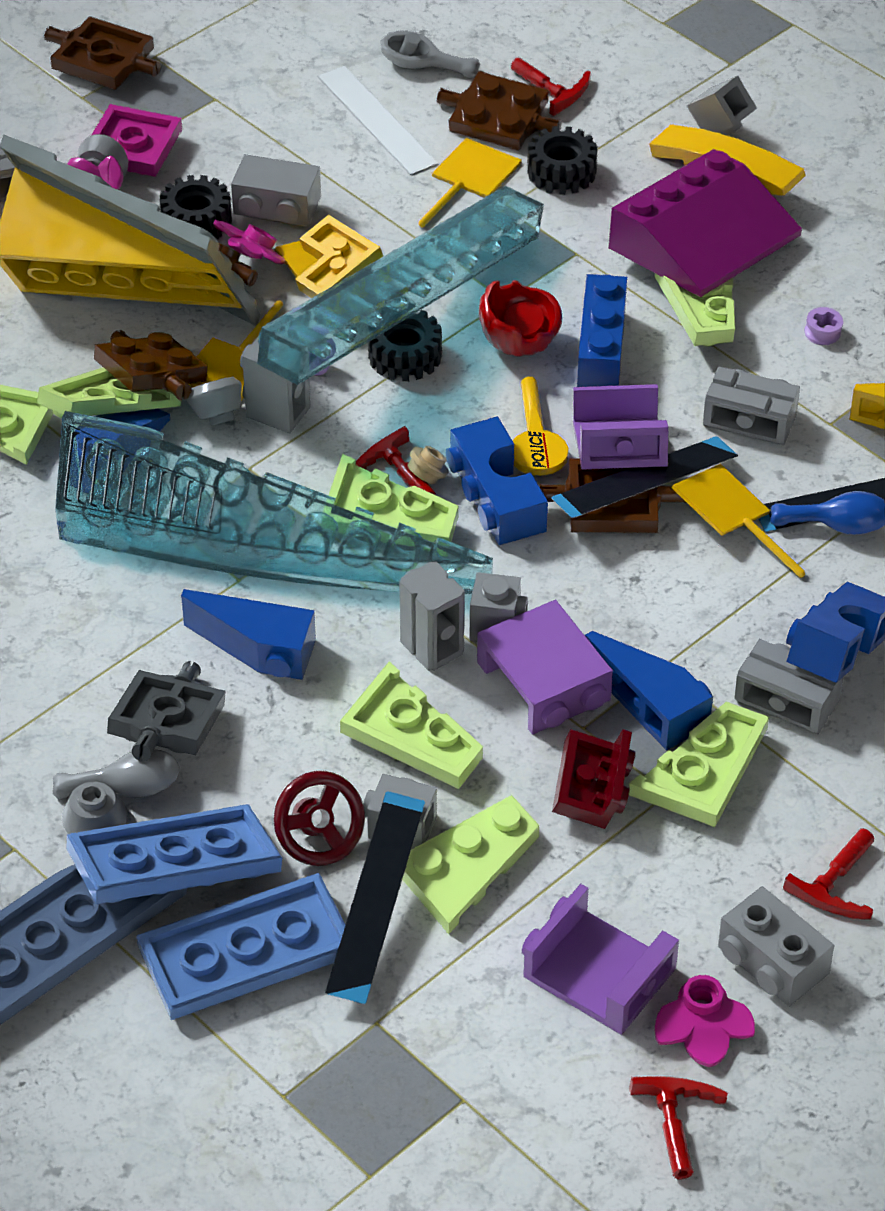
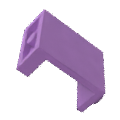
[573,384,669,469]
[477,599,613,735]
[521,883,679,1035]

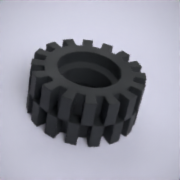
[527,126,598,195]
[159,175,232,240]
[368,307,442,381]

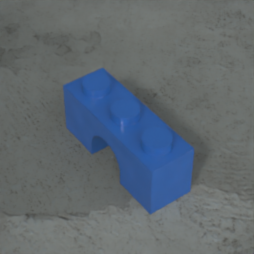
[577,274,627,387]
[446,416,548,546]
[786,581,885,683]

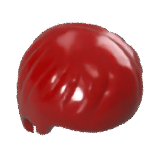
[478,280,563,357]

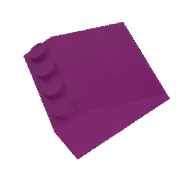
[608,149,802,297]

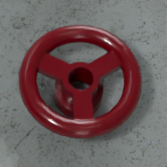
[274,771,365,866]

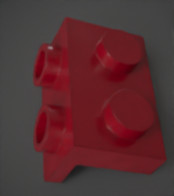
[552,729,636,829]

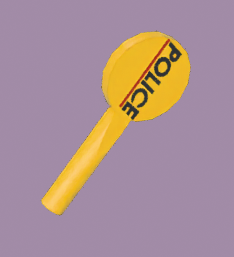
[512,376,569,476]

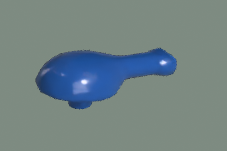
[770,491,885,535]

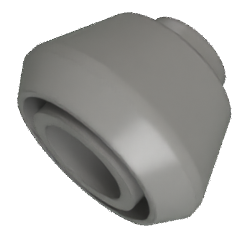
[78,134,128,177]
[186,376,242,426]
[62,782,127,834]

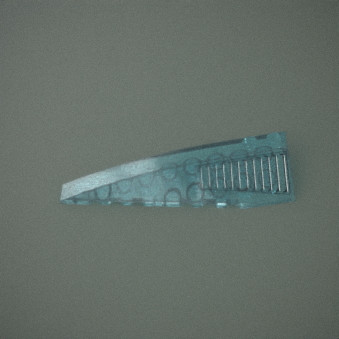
[55,411,493,594]

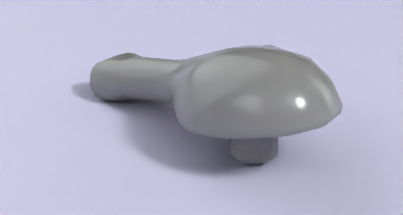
[381,31,481,78]
[53,749,180,799]

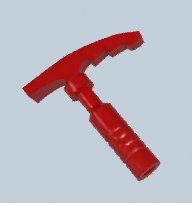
[511,57,591,117]
[356,426,436,495]
[783,828,875,920]
[629,1076,728,1179]

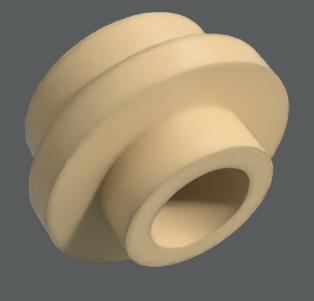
[407,446,449,484]

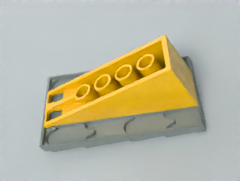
[0,134,260,326]

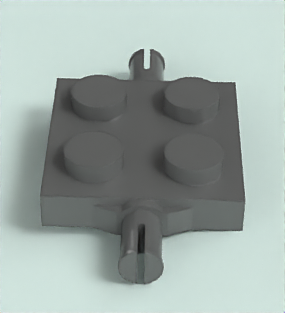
[107,661,226,761]

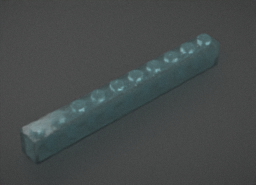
[257,186,544,385]

